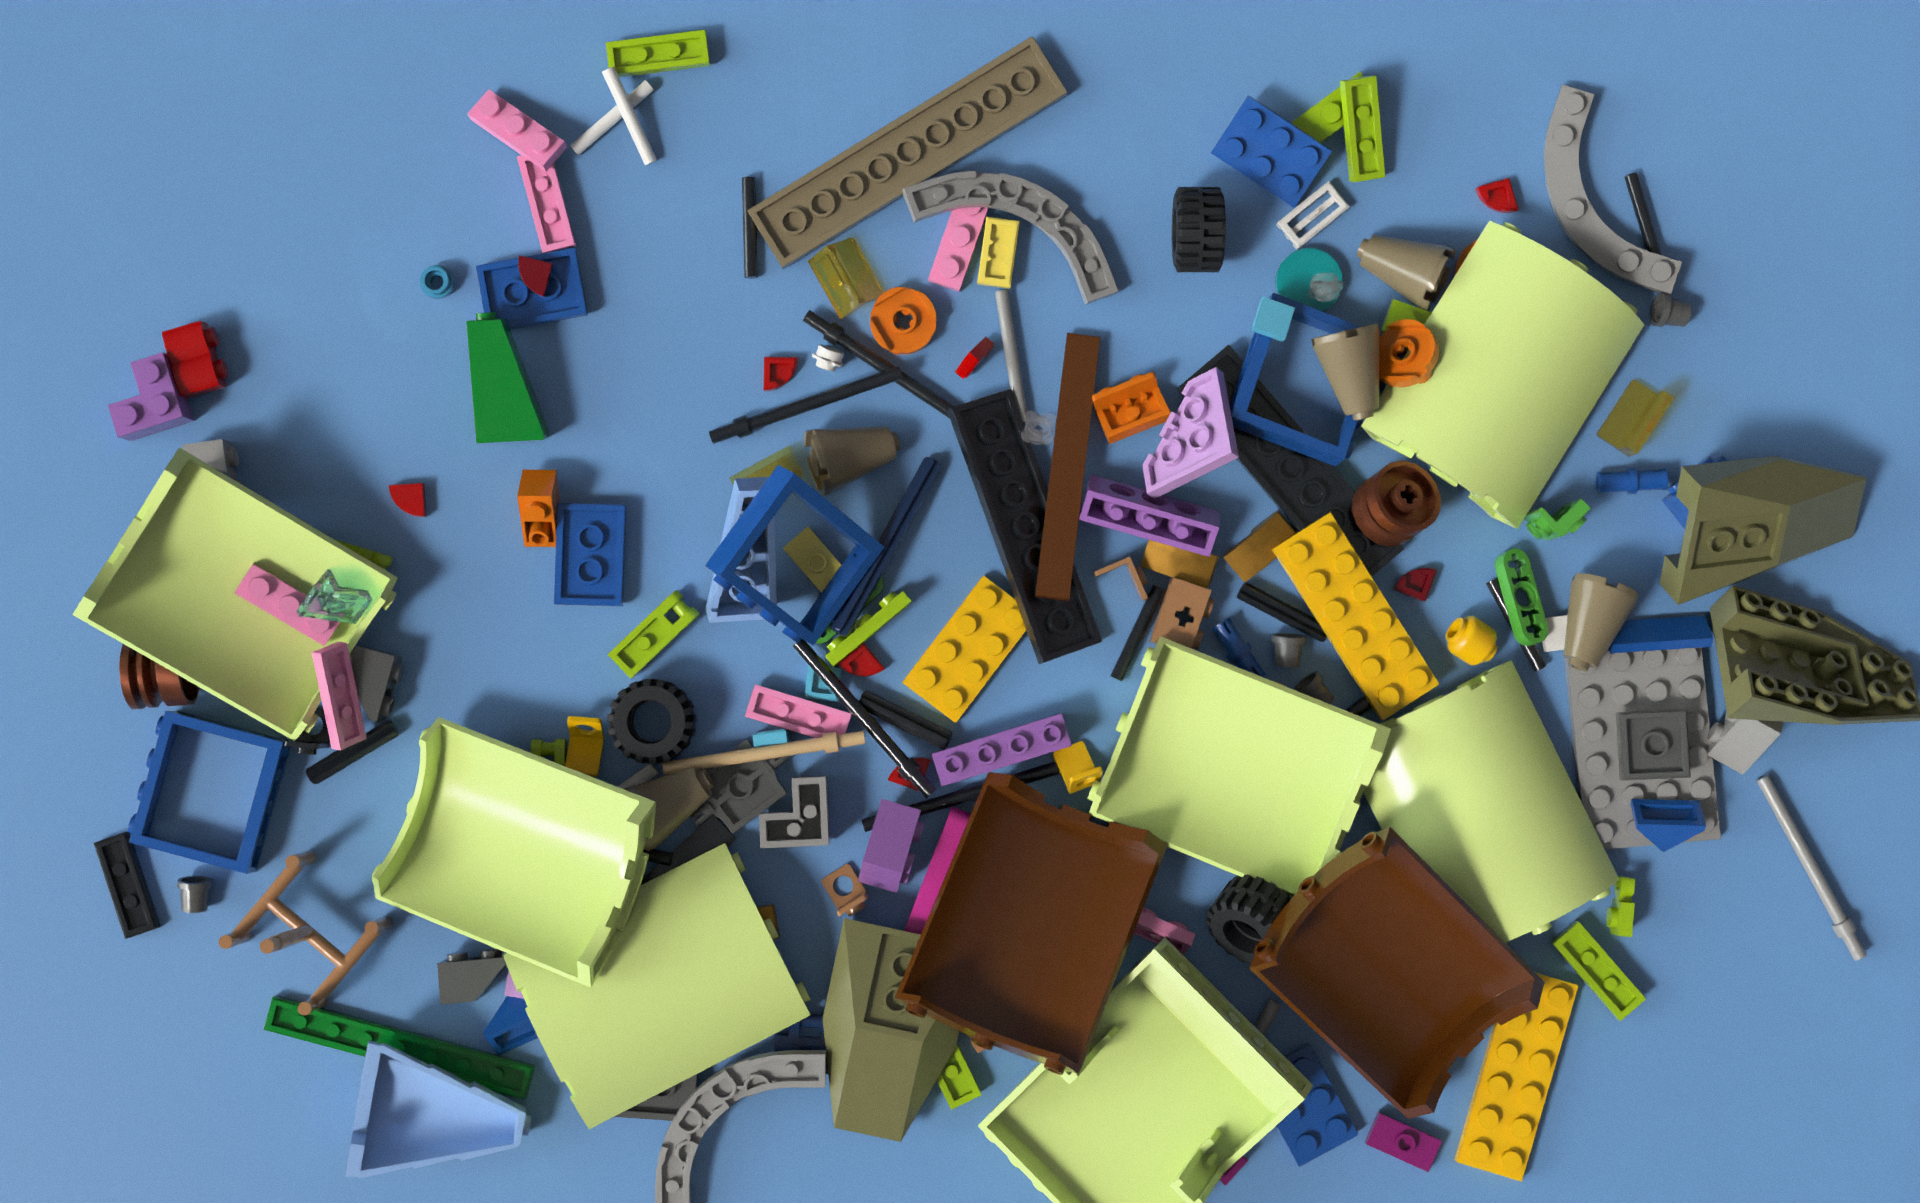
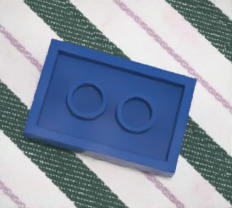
[1211,95,1333,208]
[476,248,588,330]
[554,503,626,607]
[1276,1043,1359,1167]

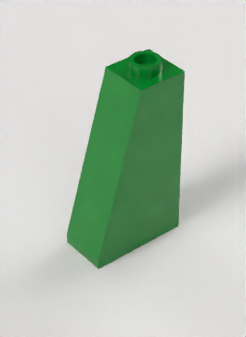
[466,312,549,443]

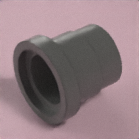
[1650,293,1691,327]
[1272,633,1306,668]
[1293,671,1334,704]
[177,876,213,913]

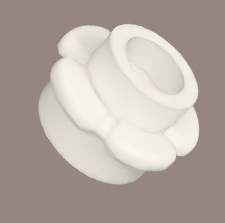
[812,344,844,372]

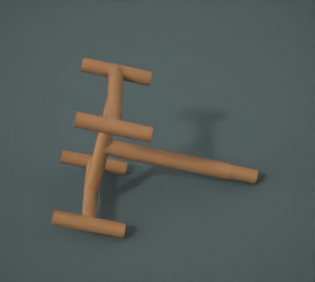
[219,851,393,1015]

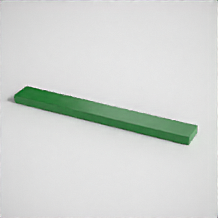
[263,996,535,1100]

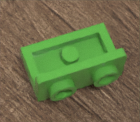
[1524,499,1591,541]

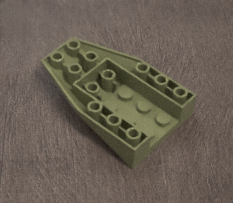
[1660,456,1867,605]
[1710,586,1920,725]
[823,918,959,1142]

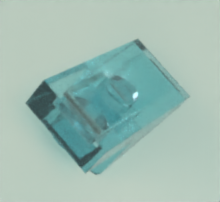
[296,569,373,624]

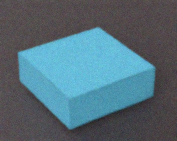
[1251,296,1295,342]
[804,665,842,702]
[752,729,790,747]

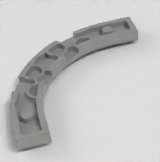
[1543,84,1682,295]
[902,171,1119,305]
[655,1050,826,1203]

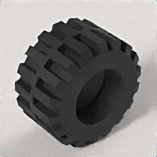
[1172,187,1226,273]
[607,679,697,764]
[1206,875,1291,965]

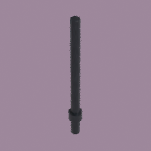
[803,310,954,419]
[709,366,903,444]
[792,639,936,799]
[861,762,1059,832]

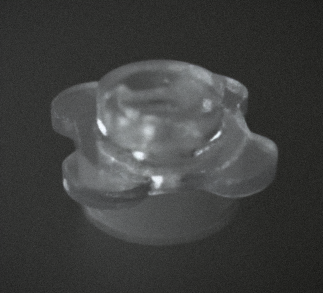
[1307,273,1343,301]
[1021,411,1056,445]

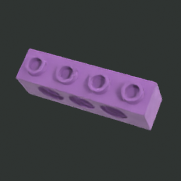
[1079,474,1220,557]
[932,713,1072,786]

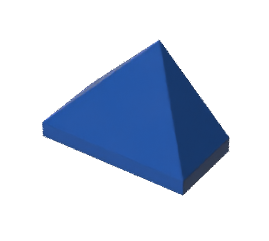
[1630,799,1706,852]
[483,996,538,1056]

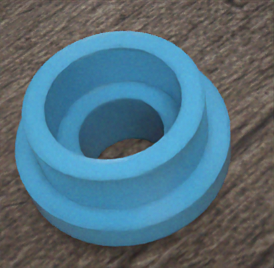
[420,265,454,299]

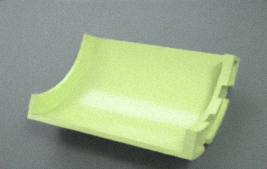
[1361,221,1644,530]
[72,447,398,741]
[1087,636,1391,898]
[1363,660,1620,943]
[372,717,656,988]
[503,843,811,1129]

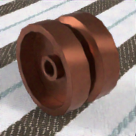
[1352,461,1441,547]

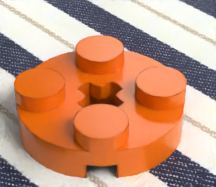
[870,287,937,355]
[1379,319,1439,388]

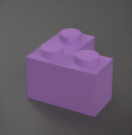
[108,352,195,441]
[858,799,924,893]

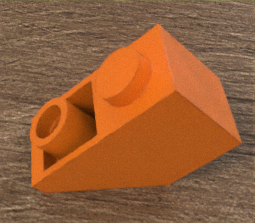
[517,469,560,547]

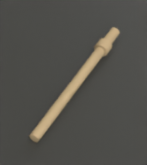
[662,730,866,775]

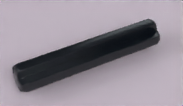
[1237,583,1328,642]
[859,690,953,749]
[306,720,399,784]

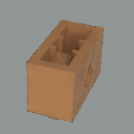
[1149,577,1214,650]

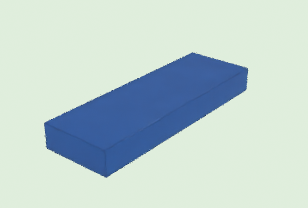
[1609,616,1713,653]

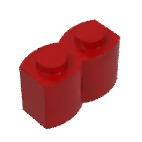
[162,321,229,399]

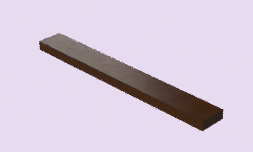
[1035,333,1100,601]

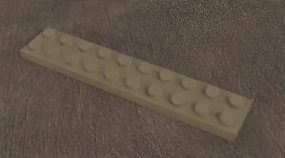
[747,36,1067,269]

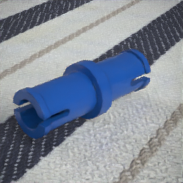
[1596,467,1668,494]
[1212,618,1267,677]

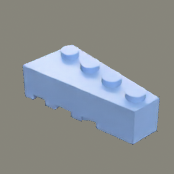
[706,477,777,623]

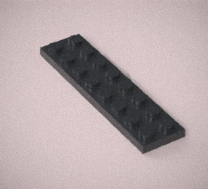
[1177,344,1404,577]
[947,389,1102,664]

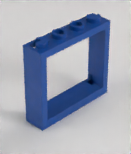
[1229,293,1382,466]
[705,465,884,646]
[128,711,291,874]

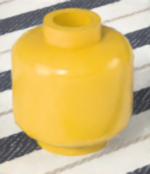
[1445,615,1498,666]

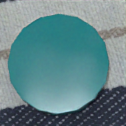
[1275,248,1342,312]

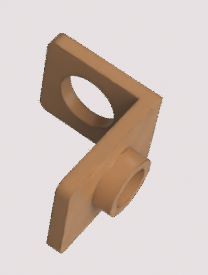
[1093,557,1148,601]
[821,863,869,917]

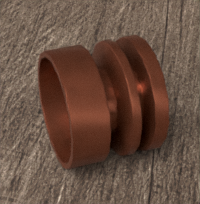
[119,644,199,709]

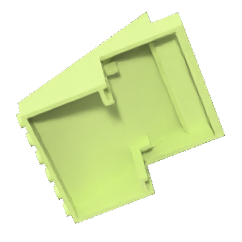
[978,937,1314,1203]

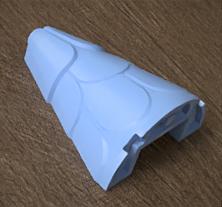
[345,1040,531,1178]

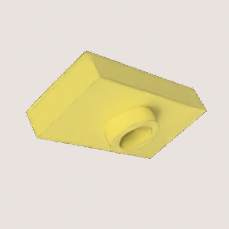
[977,217,1020,289]
[783,527,841,593]

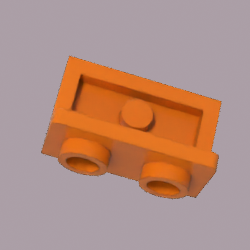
[1092,372,1171,444]

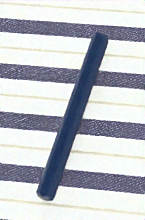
[831,457,942,637]

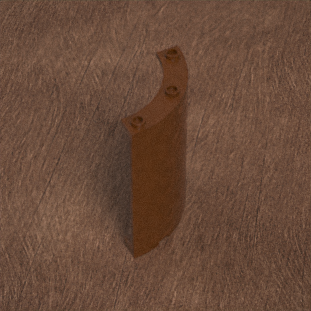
[895,772,1167,1075]
[1249,827,1545,1119]

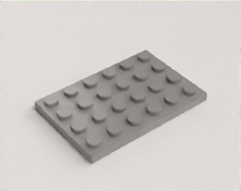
[1563,647,1721,849]

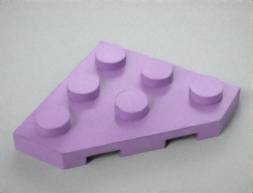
[1142,367,1239,499]

